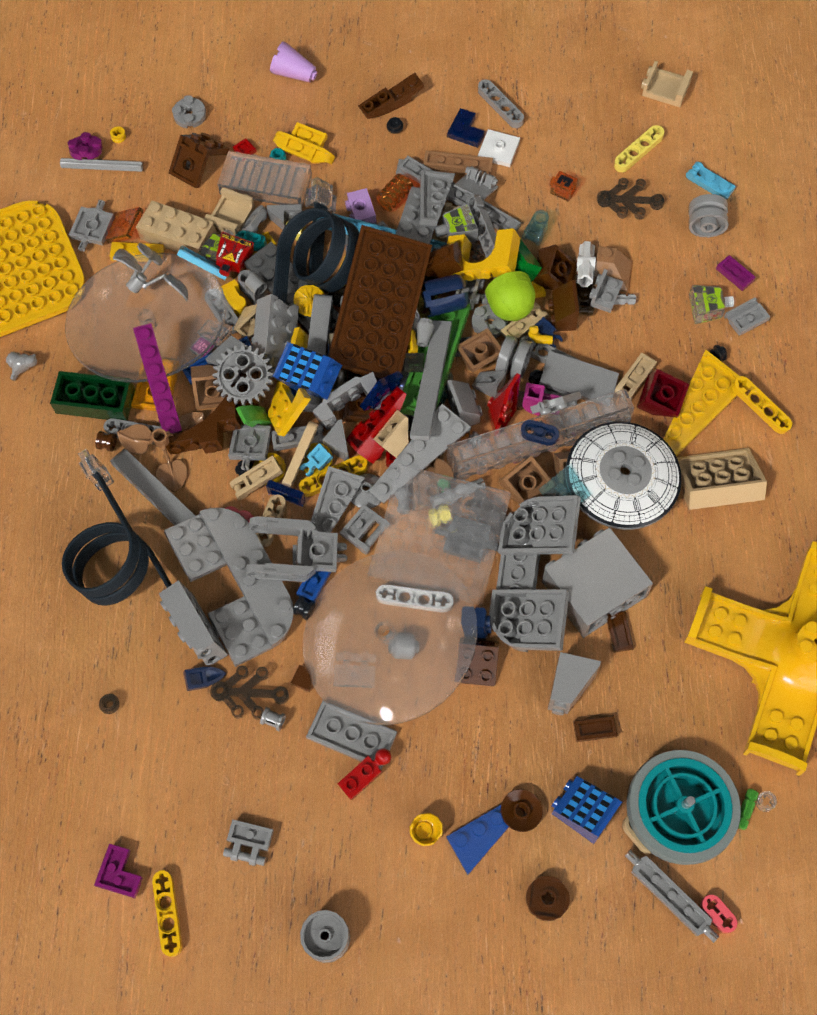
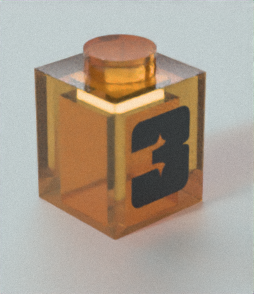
[549,171,578,202]

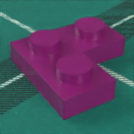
[94,844,143,899]

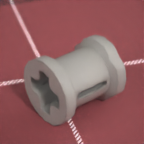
[260,707,286,731]

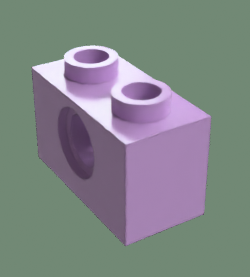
[345,188,377,225]

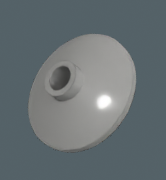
[351,474,381,509]

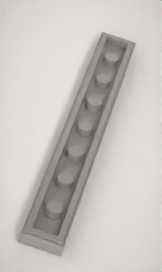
[398,156,521,231]
[410,320,452,440]

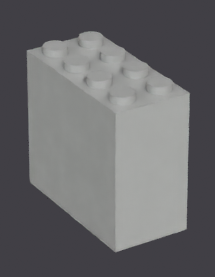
[542,527,653,638]

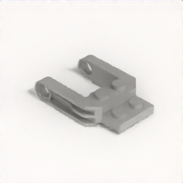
[246,516,338,582]

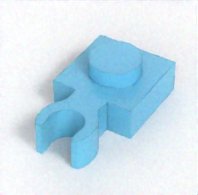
[300,443,334,477]

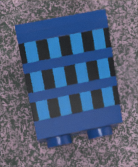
[273,342,342,400]
[552,776,622,844]

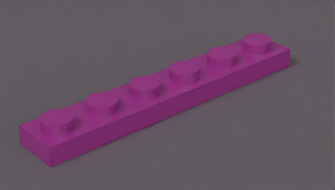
[133,323,182,434]

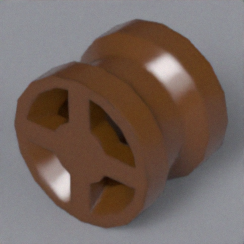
[95,431,117,452]

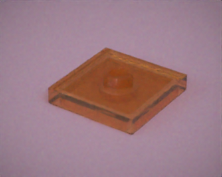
[105,207,144,243]

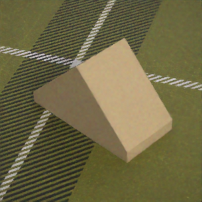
[234,304,257,339]

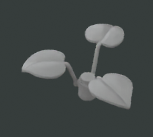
[113,243,188,302]

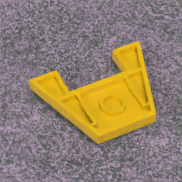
[268,380,311,437]

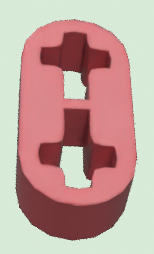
[700,895,738,934]

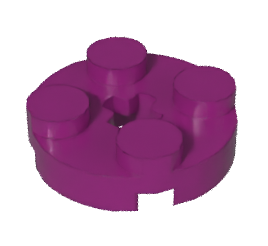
[67,132,103,160]

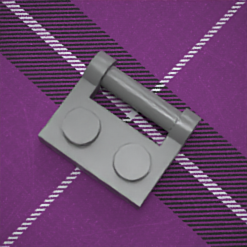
[340,505,391,555]

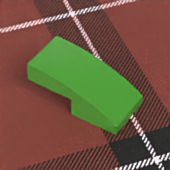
[236,405,272,427]

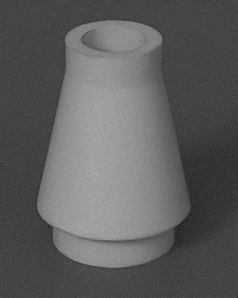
[416,318,435,347]

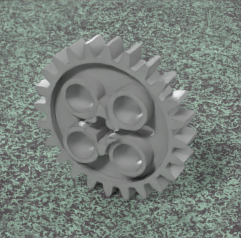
[212,344,273,406]

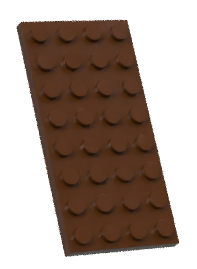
[328,225,432,385]

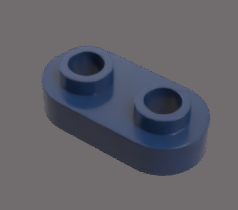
[521,420,559,446]

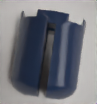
[421,274,469,318]

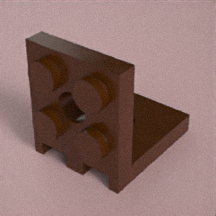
[168,133,229,188]

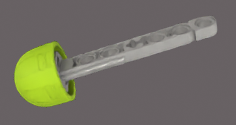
[466,194,535,321]

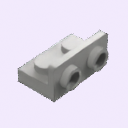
[589,269,623,313]

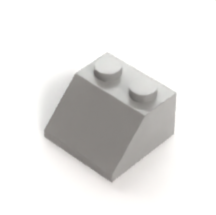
[447,380,483,426]

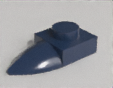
[183,667,226,691]

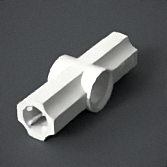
[576,241,596,287]

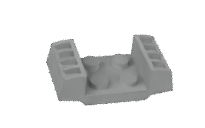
[313,372,382,430]

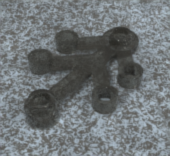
[596,178,665,219]
[210,666,289,720]

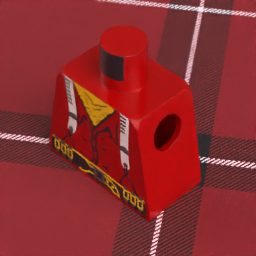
[216,232,254,277]

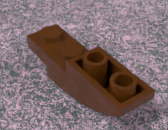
[358,73,425,119]

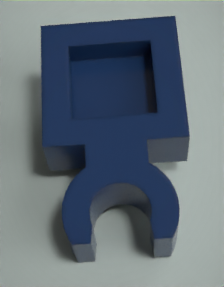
[535,317,563,348]

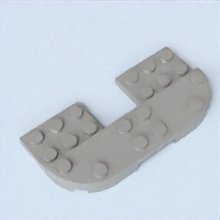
[489,495,581,652]
[164,508,293,667]

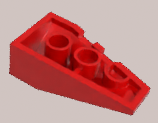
[487,373,521,439]
[346,387,407,464]

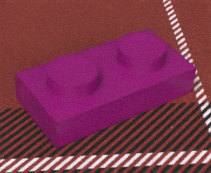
[716,255,756,291]

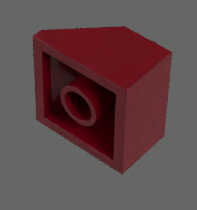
[637,369,690,418]

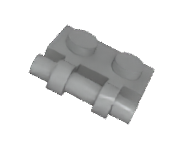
[223,819,274,866]

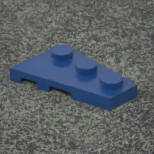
[446,805,509,875]

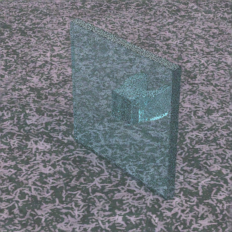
[538,465,591,504]

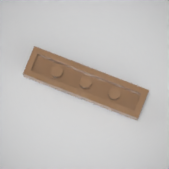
[423,150,493,175]

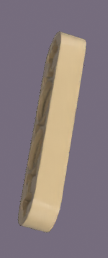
[281,421,319,491]

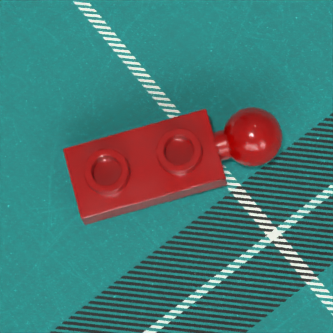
[337,748,392,800]

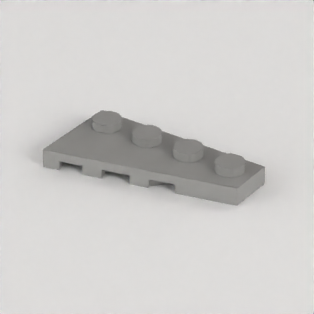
[419,170,455,226]
[311,466,365,533]

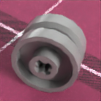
[688,194,729,238]
[495,335,533,381]
[300,910,350,963]

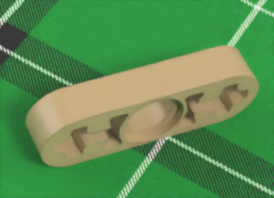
[256,494,287,548]

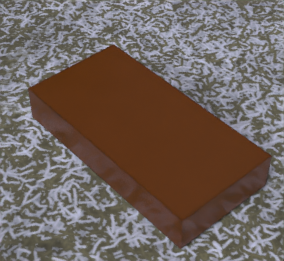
[607,611,634,653]
[573,715,618,742]

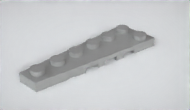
[369,404,471,504]

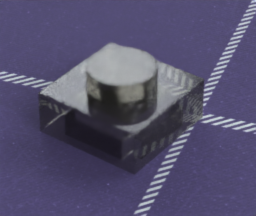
[404,353,425,372]

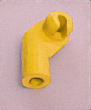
[528,325,553,345]

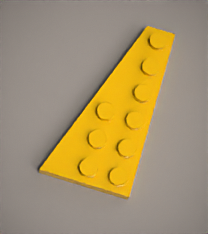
[664,350,744,456]

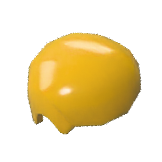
[409,813,443,846]

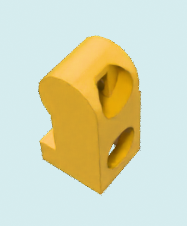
[220,279,247,317]

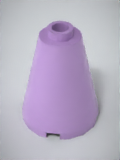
[270,41,318,82]

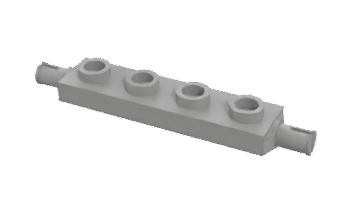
[625,850,719,943]

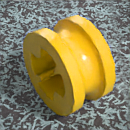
[110,126,126,143]

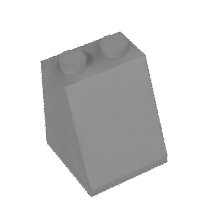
[548,652,601,715]

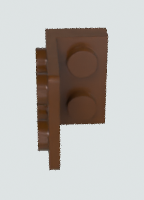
[455,637,499,686]

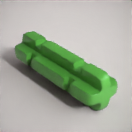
[738,789,759,830]

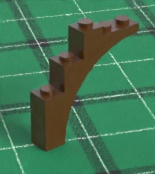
[166,367,259,455]

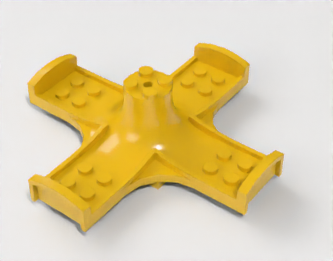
[684,541,817,776]

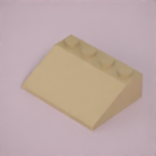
[677,448,767,510]

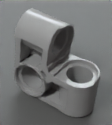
[238,270,269,305]

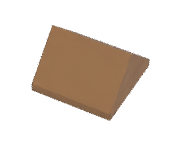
[457,328,501,372]

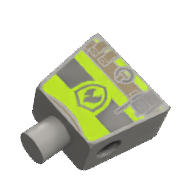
[435,204,478,242]

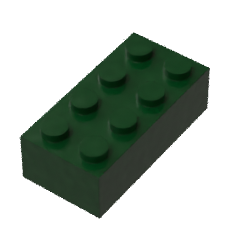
[50,371,135,421]

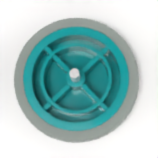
[626,750,741,865]

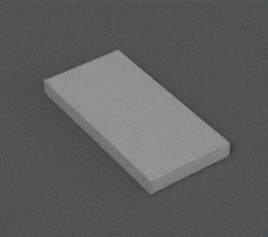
[539,351,619,408]
[306,700,398,770]

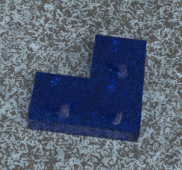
[447,108,485,148]
[360,371,403,411]

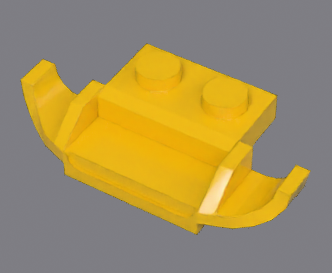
[273,122,335,165]

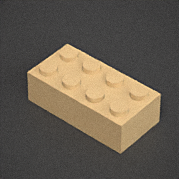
[136,201,217,256]

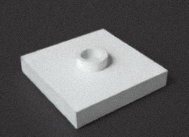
[478,129,520,167]

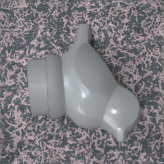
[6,351,37,381]

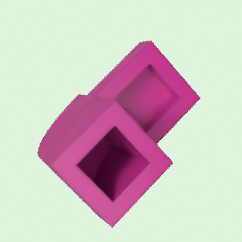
[522,383,561,416]

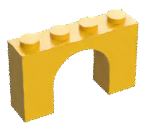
[447,228,521,281]

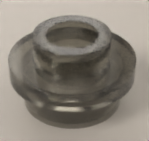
[99,694,120,714]

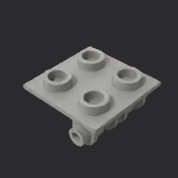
[454,166,498,200]

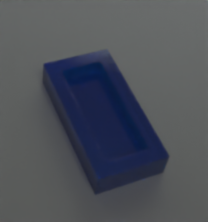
[266,480,306,507]

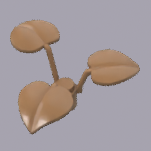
[117,412,204,492]

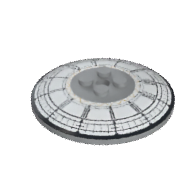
[565,422,682,530]

